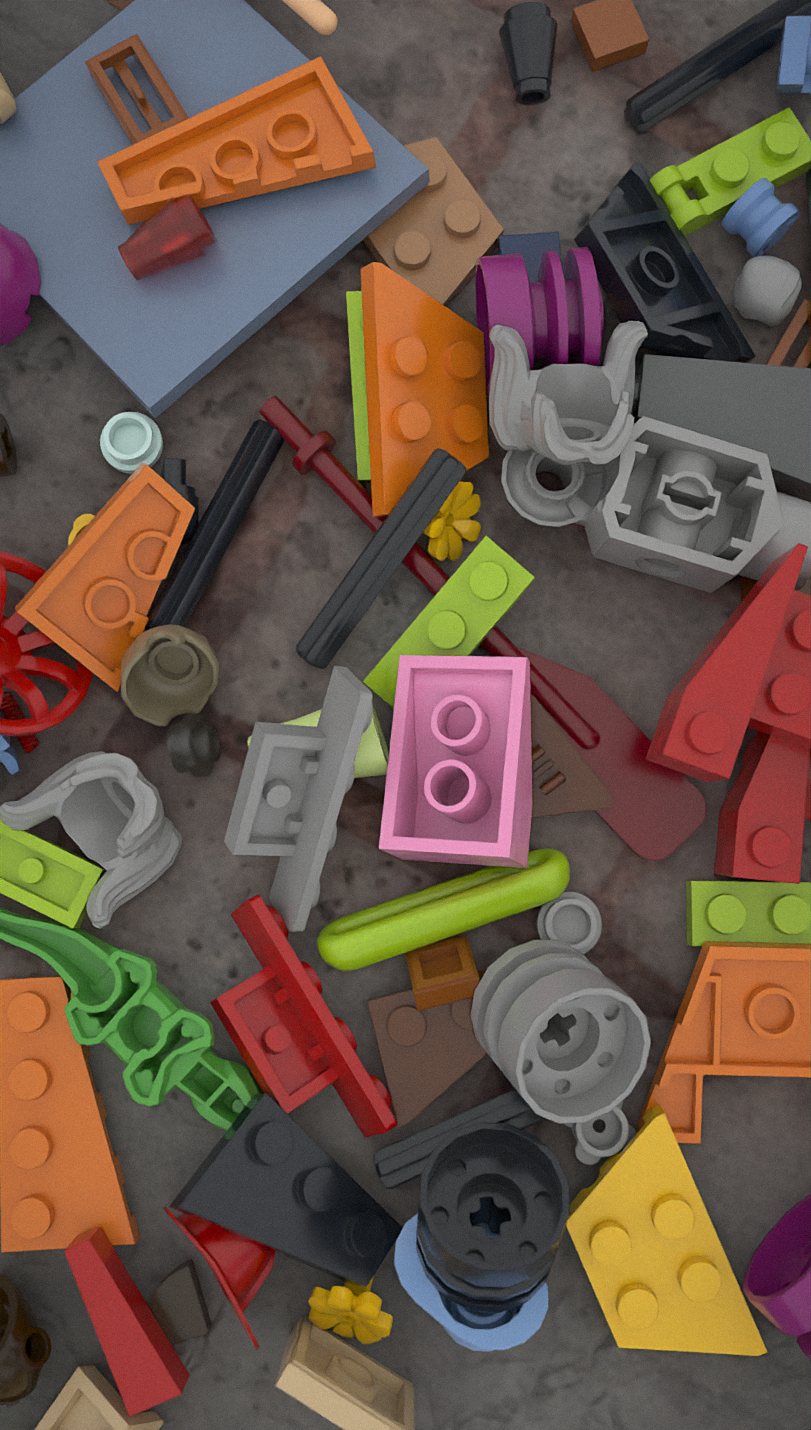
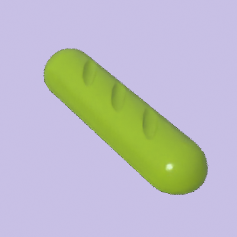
[316,848,570,971]

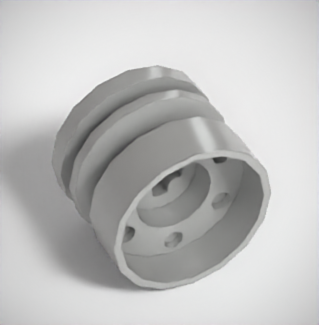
[470,940,651,1123]

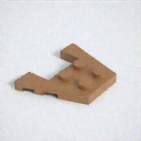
[363,137,504,306]

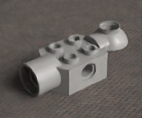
[501,416,811,593]

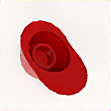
[163,1206,276,1350]

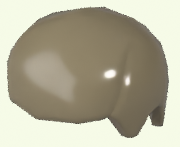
[121,624,219,727]

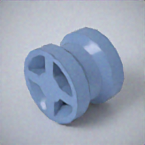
[721,178,800,258]

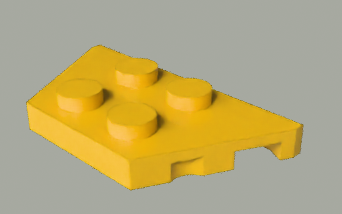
[566,1105,767,1356]

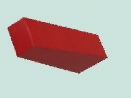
[64,1226,190,1417]

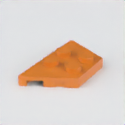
[360,262,489,517]

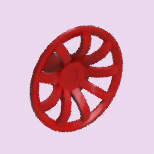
[0,552,93,736]

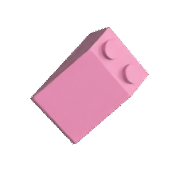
[379,655,533,868]

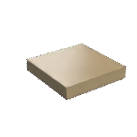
[275,1315,415,1430]

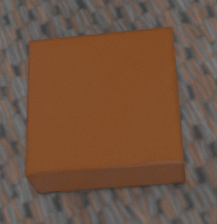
[571,0,649,72]
[405,935,480,1011]

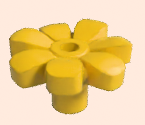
[308,1276,393,1344]

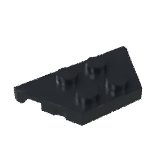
[574,163,756,363]

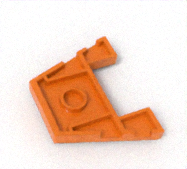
[637,941,811,1144]

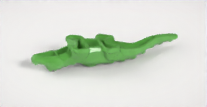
[0,907,260,1131]

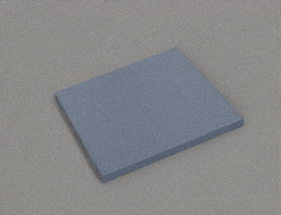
[0,0,430,418]

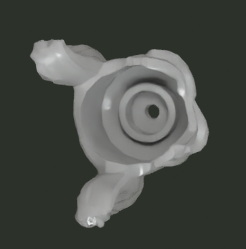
[489,321,648,465]
[0,751,182,929]

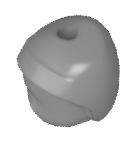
[733,256,802,327]

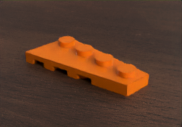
[97,56,376,225]
[0,975,140,1253]

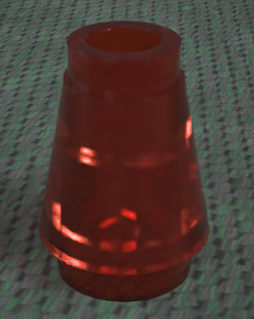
[118,194,217,281]

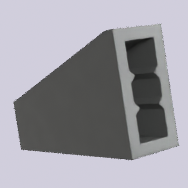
[631,354,811,502]

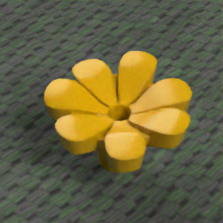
[423,481,481,561]

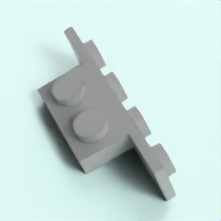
[224,666,373,931]

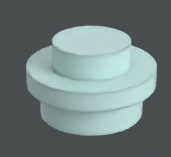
[100,412,163,474]

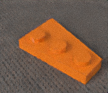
[15,463,195,692]

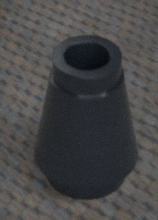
[499,2,558,105]

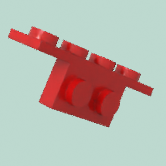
[210,894,397,1138]

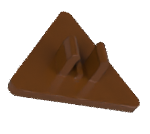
[530,695,613,818]

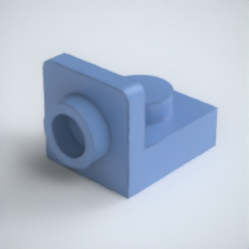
[776,16,811,94]

